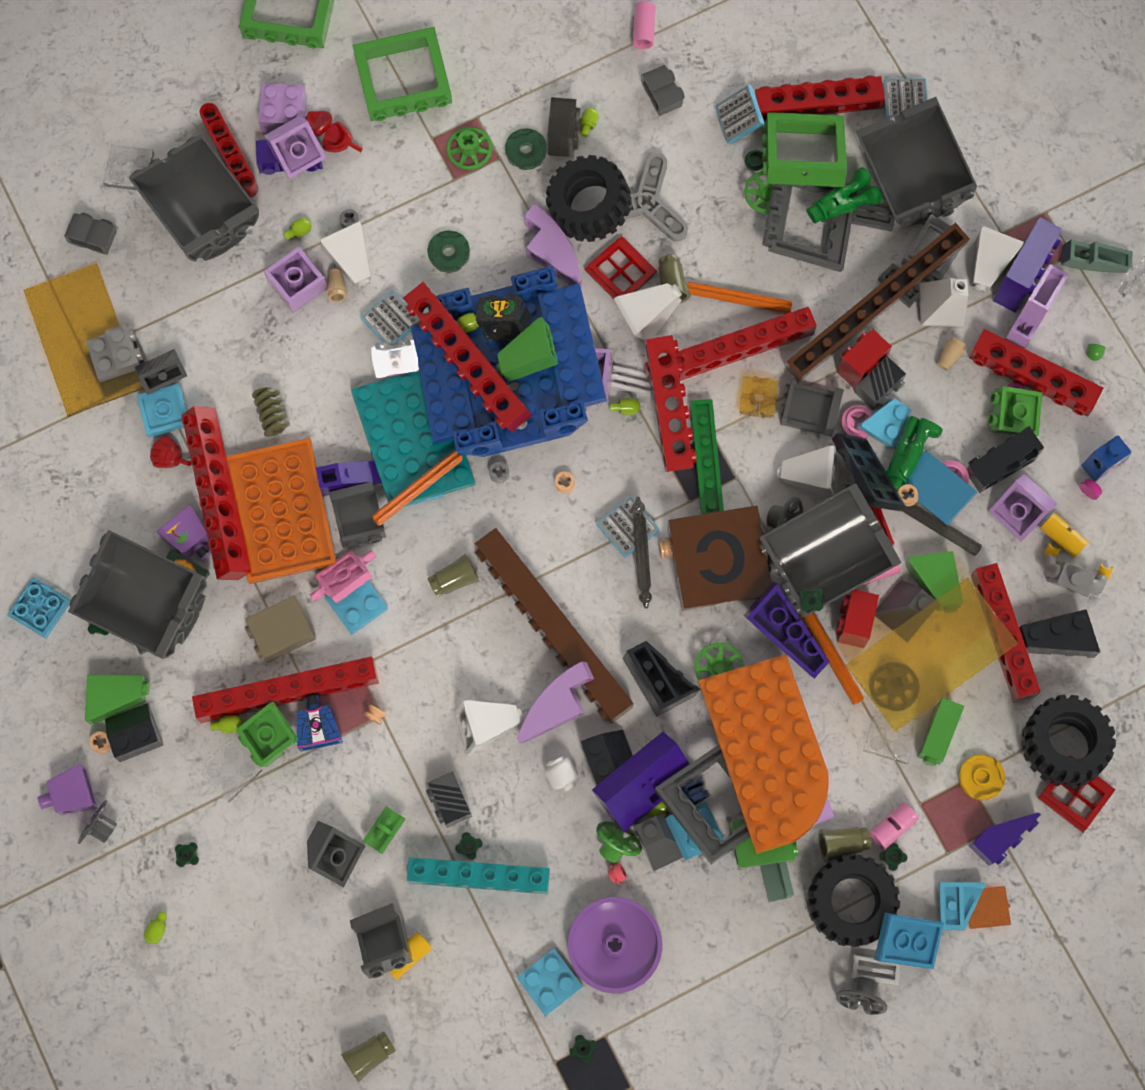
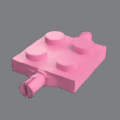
[309,550,377,603]

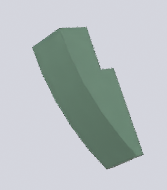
[1061,239,1133,273]

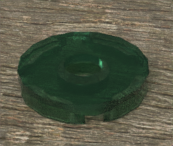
[505,128,547,170]
[427,230,470,273]

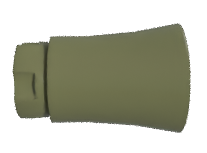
[658,254,691,304]
[427,554,480,598]
[818,827,871,862]
[341,1031,396,1083]

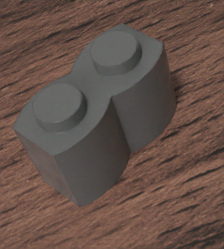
[641,65,685,116]
[64,213,117,254]

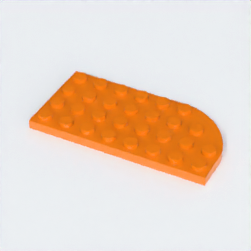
[698,654,829,854]

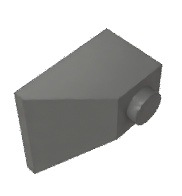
[875,580,940,643]
[634,812,683,871]
[307,821,365,888]

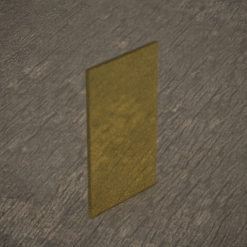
[23,263,143,417]
[846,577,1018,732]

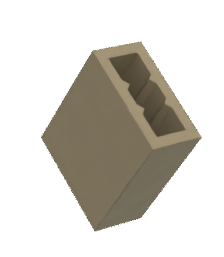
[244,595,316,663]

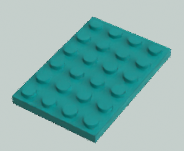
[351,370,475,506]

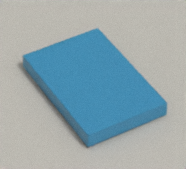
[901,450,977,526]
[874,913,944,969]

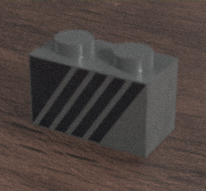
[135,349,187,395]
[854,356,906,410]
[426,771,472,828]

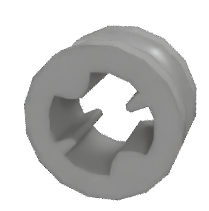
[340,209,360,229]
[489,461,509,484]

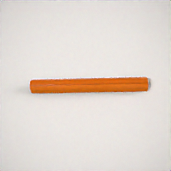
[687,281,792,313]
[372,450,462,526]
[801,612,864,705]

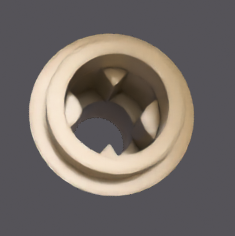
[326,269,348,302]
[937,337,966,371]

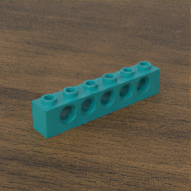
[407,857,550,895]

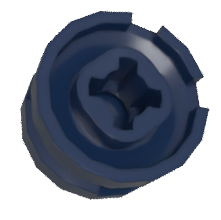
[681,778,710,805]

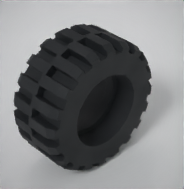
[546,155,632,242]
[1021,694,1116,788]
[807,854,900,947]

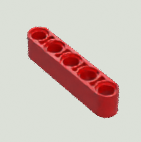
[199,103,258,198]

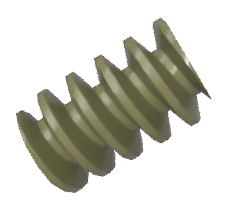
[252,387,290,437]

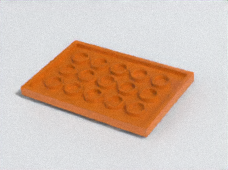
[226,438,336,584]

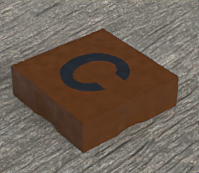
[667,505,771,611]

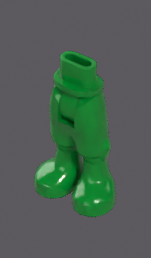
[806,167,882,224]
[886,416,943,491]

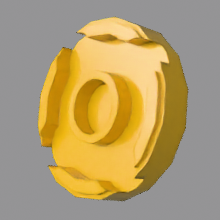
[958,754,1006,801]

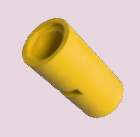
[1040,512,1089,558]
[389,931,433,980]

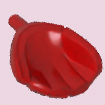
[305,111,332,137]
[322,121,363,153]
[150,436,191,468]

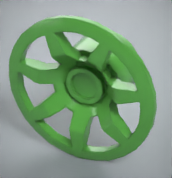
[447,127,493,170]
[744,171,776,214]
[694,643,744,680]
[596,821,642,863]

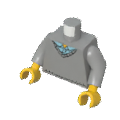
[1043,542,1113,597]

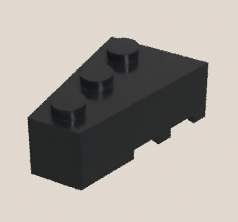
[967,426,1044,493]
[1019,609,1100,658]
[622,641,700,717]

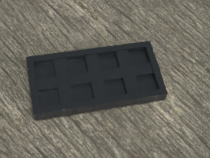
[832,433,906,511]

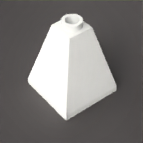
[320,221,371,288]
[972,226,1024,293]
[919,278,968,327]
[614,283,682,340]
[777,446,841,500]
[454,700,523,756]

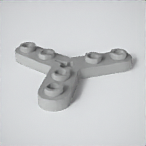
[596,153,688,241]

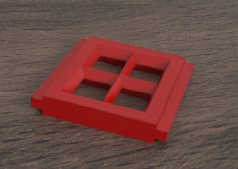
[584,236,657,299]
[1037,755,1116,833]

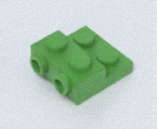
[988,386,1043,436]
[236,702,299,767]

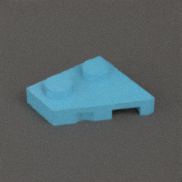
[857,399,911,448]

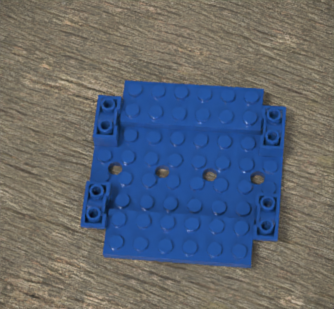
[411,266,607,457]

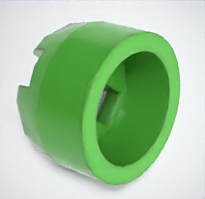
[1087,344,1106,361]

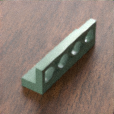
[760,862,794,902]

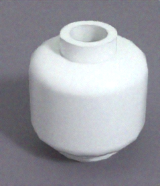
[544,756,578,792]

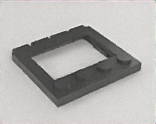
[762,184,857,272]
[655,745,750,865]

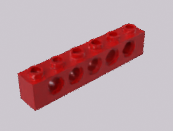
[755,75,885,121]
[969,329,1104,417]
[644,335,697,472]
[971,563,1041,703]

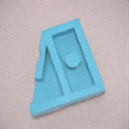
[939,882,985,931]

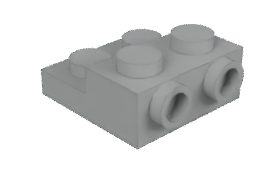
[86,324,143,382]

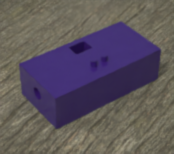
[592,731,690,832]

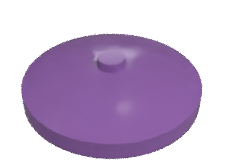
[568,897,662,994]

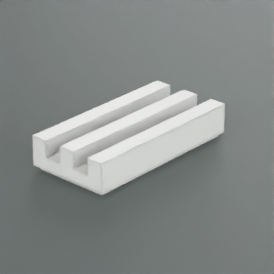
[610,365,652,397]
[851,954,901,986]

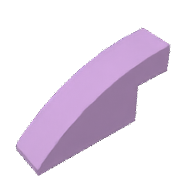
[524,204,581,286]
[1006,264,1069,349]
[517,662,594,743]

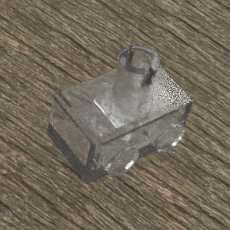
[371,338,419,378]

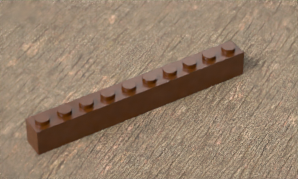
[785,222,970,383]
[474,528,634,724]

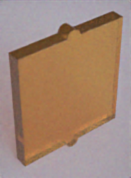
[969,886,1011,929]

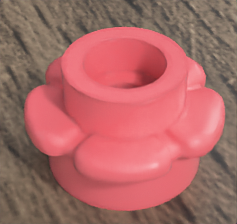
[607,862,627,885]

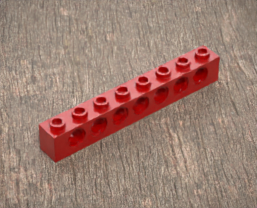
[403,281,532,432]
[644,306,817,390]
[181,406,252,580]
[192,656,379,723]

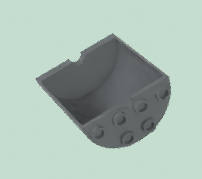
[856,97,977,227]
[128,134,259,262]
[759,483,902,617]
[68,530,207,659]

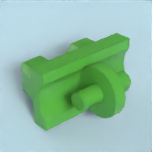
[363,806,406,854]

